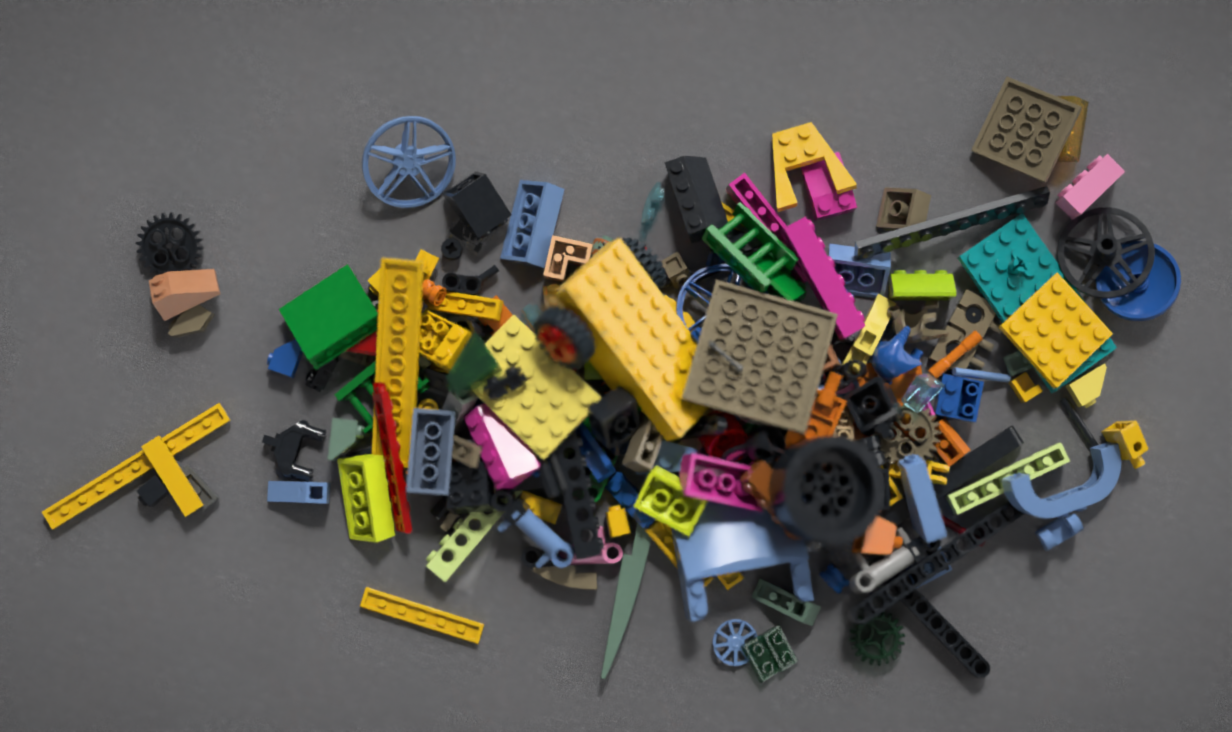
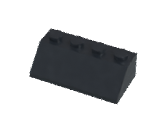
[664,156,728,243]

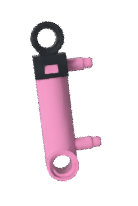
[521,526,623,568]

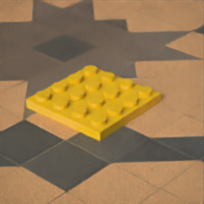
[998,272,1113,389]

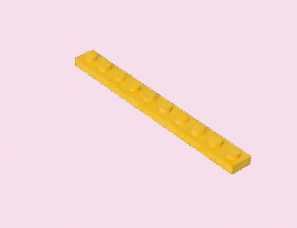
[42,403,231,530]

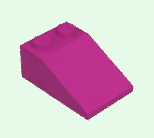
[800,152,857,221]

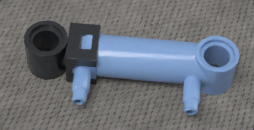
[491,489,575,568]

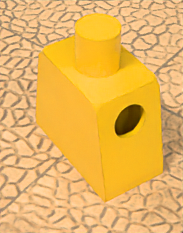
[1101,421,1148,469]

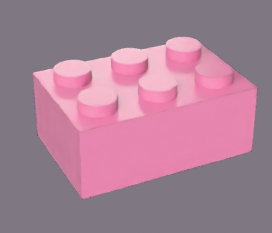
[1055,154,1125,220]

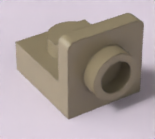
[661,252,692,289]

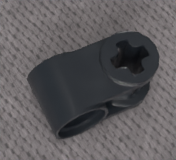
[825,360,867,392]

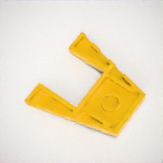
[772,122,857,212]

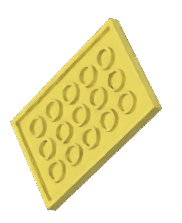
[457,315,601,460]

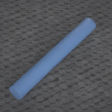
[952,367,1011,383]

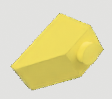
[1065,364,1107,408]

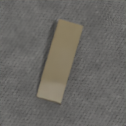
[533,565,597,589]

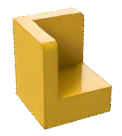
[1009,372,1042,403]

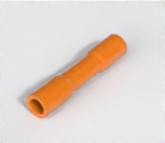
[928,330,983,380]

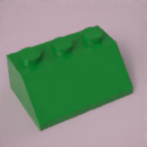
[748,252,807,303]

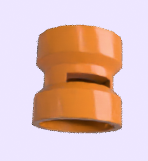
[422,279,446,306]

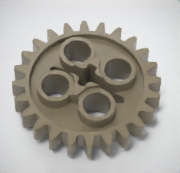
[873,400,942,467]

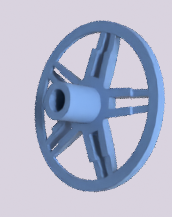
[362,116,456,208]

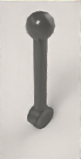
[708,340,743,372]

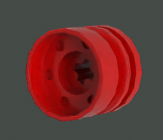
[698,410,748,463]

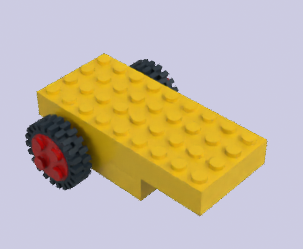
[532,237,709,441]

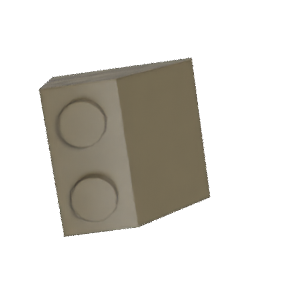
[876,187,931,231]

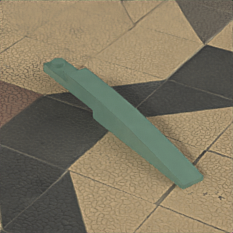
[601,474,655,679]

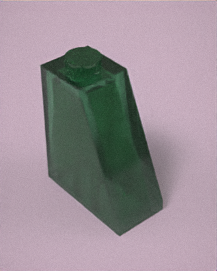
[446,332,502,398]

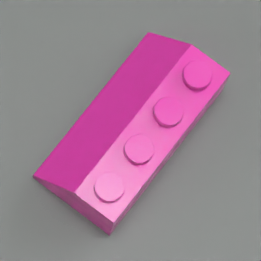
[464,403,541,489]
[679,453,763,512]

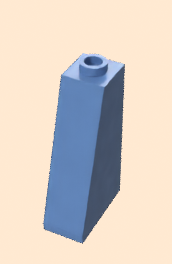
[898,455,947,543]

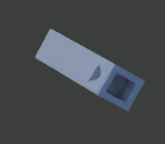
[267,481,330,504]

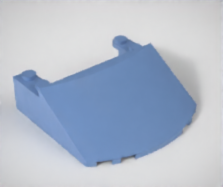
[671,501,814,621]

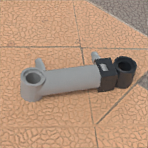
[849,528,941,595]

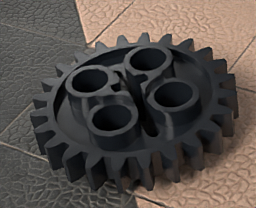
[135,212,204,275]

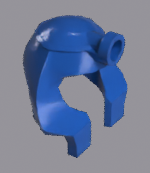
[871,326,923,385]

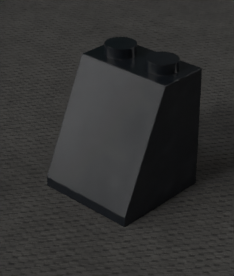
[443,171,512,238]

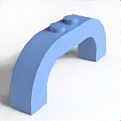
[1001,442,1121,518]

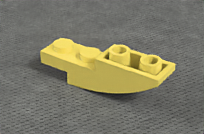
[842,294,896,374]

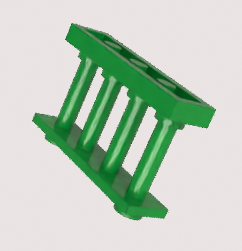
[702,202,799,293]
[334,361,432,434]

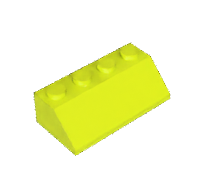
[337,454,395,543]

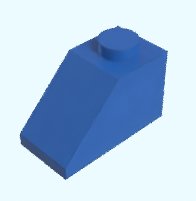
[267,339,303,378]

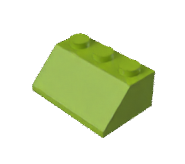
[888,270,956,300]

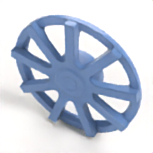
[713,619,759,666]

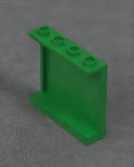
[279,264,378,370]

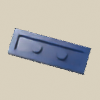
[605,472,655,529]

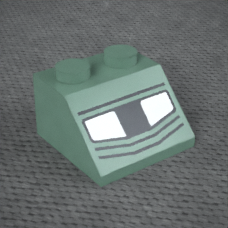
[328,418,365,461]

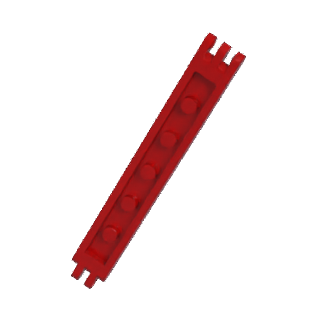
[372,382,412,534]

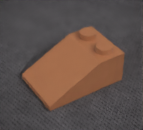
[149,269,220,321]

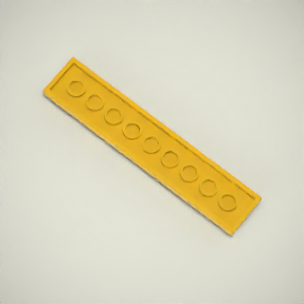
[372,257,424,468]

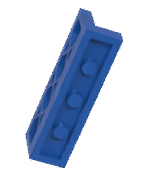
[568,422,616,483]

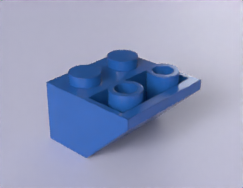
[933,374,984,423]

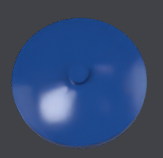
[1096,241,1181,321]

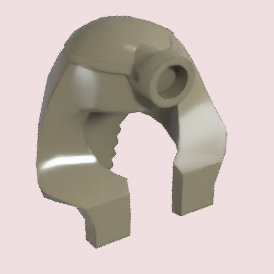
[887,300,949,344]

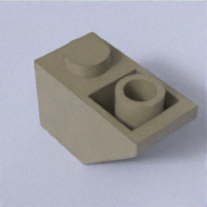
[168,305,215,338]

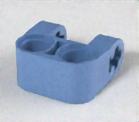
[1034,514,1084,551]

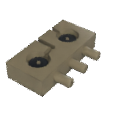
[928,289,1002,372]

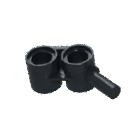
[442,265,499,296]

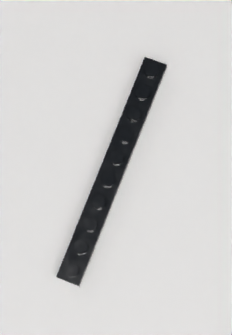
[854,186,1050,260]

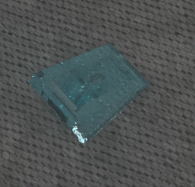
[901,373,945,413]

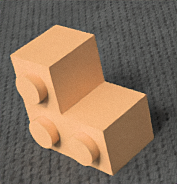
[543,235,593,283]

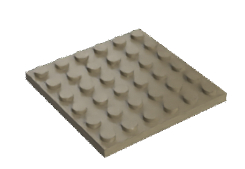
[682,280,838,435]

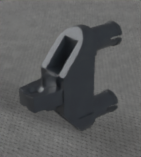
[262,420,327,482]

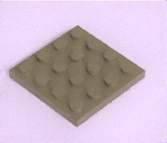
[971,77,1082,183]

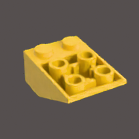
[419,310,480,377]

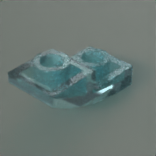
[641,182,664,225]

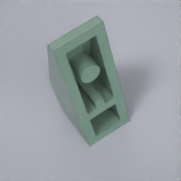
[752,579,821,626]

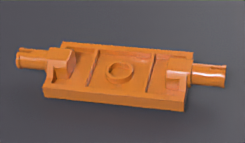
[775,371,847,474]

